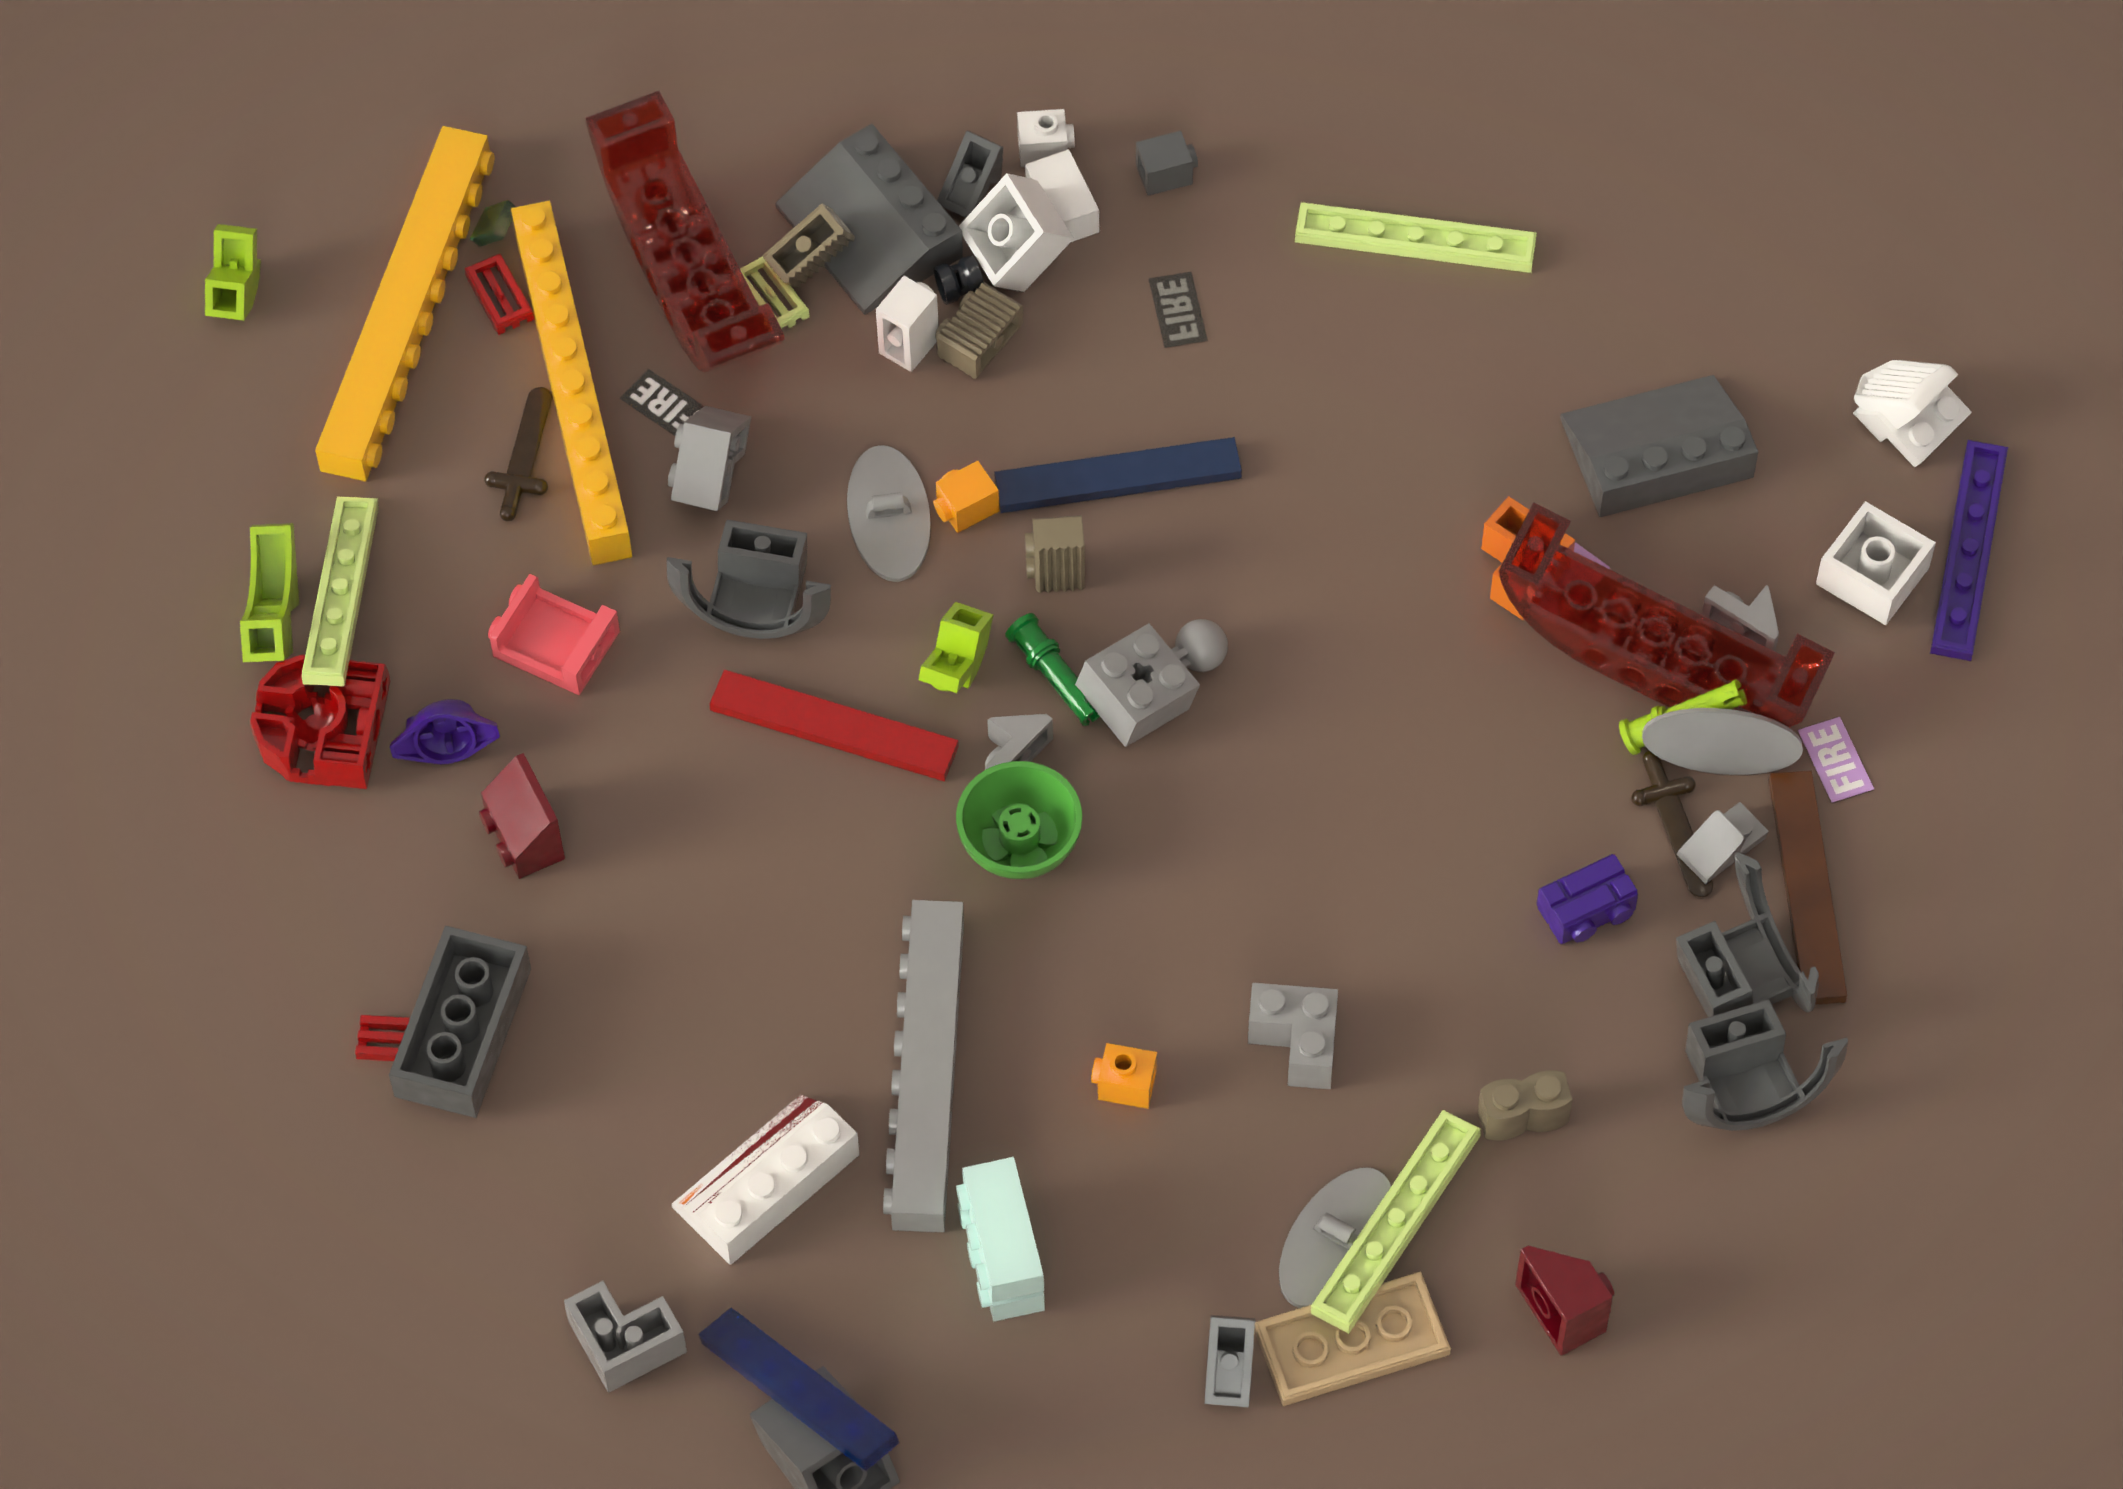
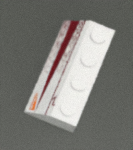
[672,1095,860,1265]

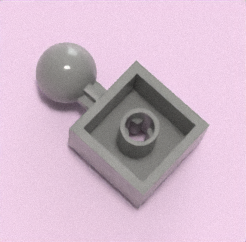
[1075,619,1228,747]

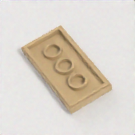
[1255,1271,1451,1406]

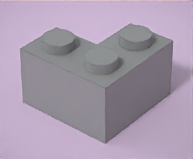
[668,406,752,511]
[1248,983,1338,1089]
[564,1281,687,1393]

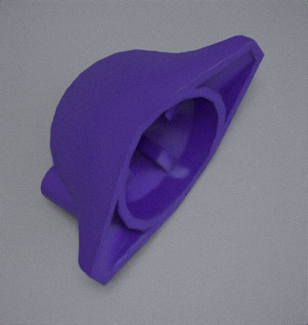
[389,699,500,764]

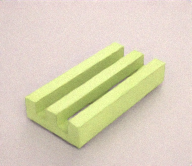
[733,257,810,336]

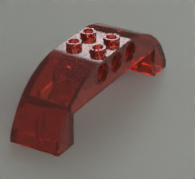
[585,91,785,373]
[1498,502,1835,727]

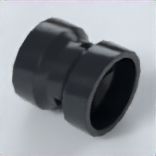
[933,255,984,305]

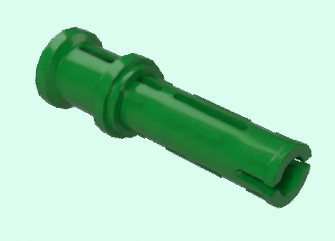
[1005,613,1100,726]

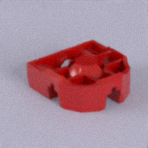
[250,655,391,789]

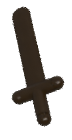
[484,387,552,521]
[1631,751,1713,897]

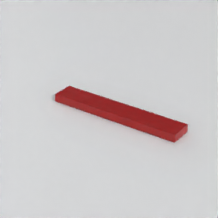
[709,669,959,782]

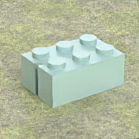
[956,1157,1045,1322]

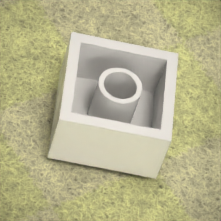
[959,174,1074,292]
[1816,501,1936,625]

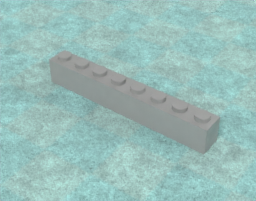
[883,900,964,1232]

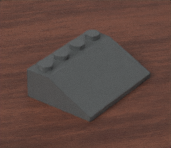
[776,124,963,315]
[1560,375,1758,518]

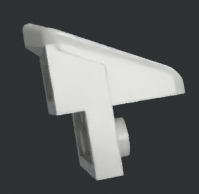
[1853,360,1972,467]

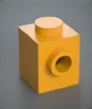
[933,461,1000,533]
[1091,1043,1157,1109]

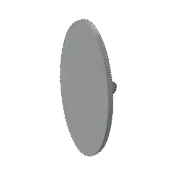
[847,445,931,582]
[1642,708,1803,775]
[1279,1168,1391,1308]

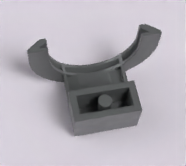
[667,519,831,639]
[1676,852,1819,1017]
[1682,999,1848,1131]

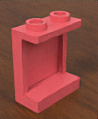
[488,574,620,696]

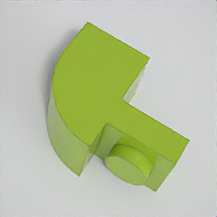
[205,224,261,321]
[918,602,994,693]

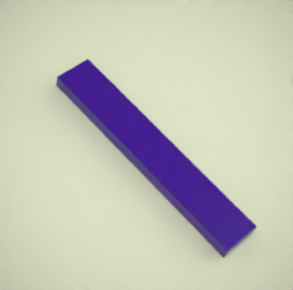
[1930,440,2008,661]

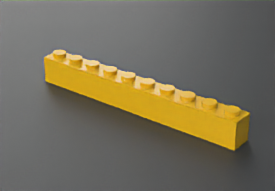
[315,126,495,482]
[511,200,632,566]

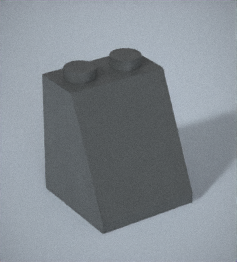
[749,1366,900,1489]

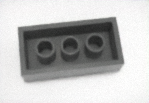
[389,925,531,1118]

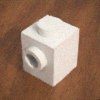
[1017,109,1075,167]

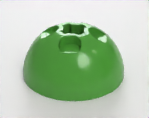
[956,761,1082,879]

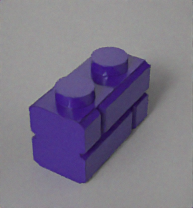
[1537,854,1638,944]

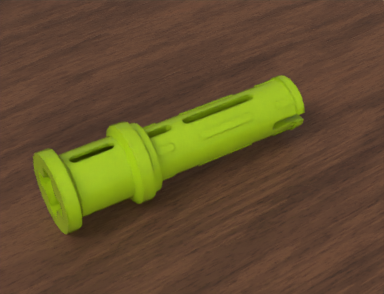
[1619,679,1747,755]

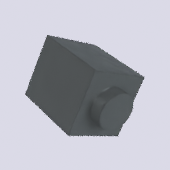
[1136,131,1198,196]

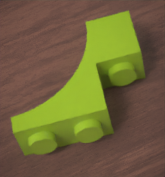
[240,523,300,662]

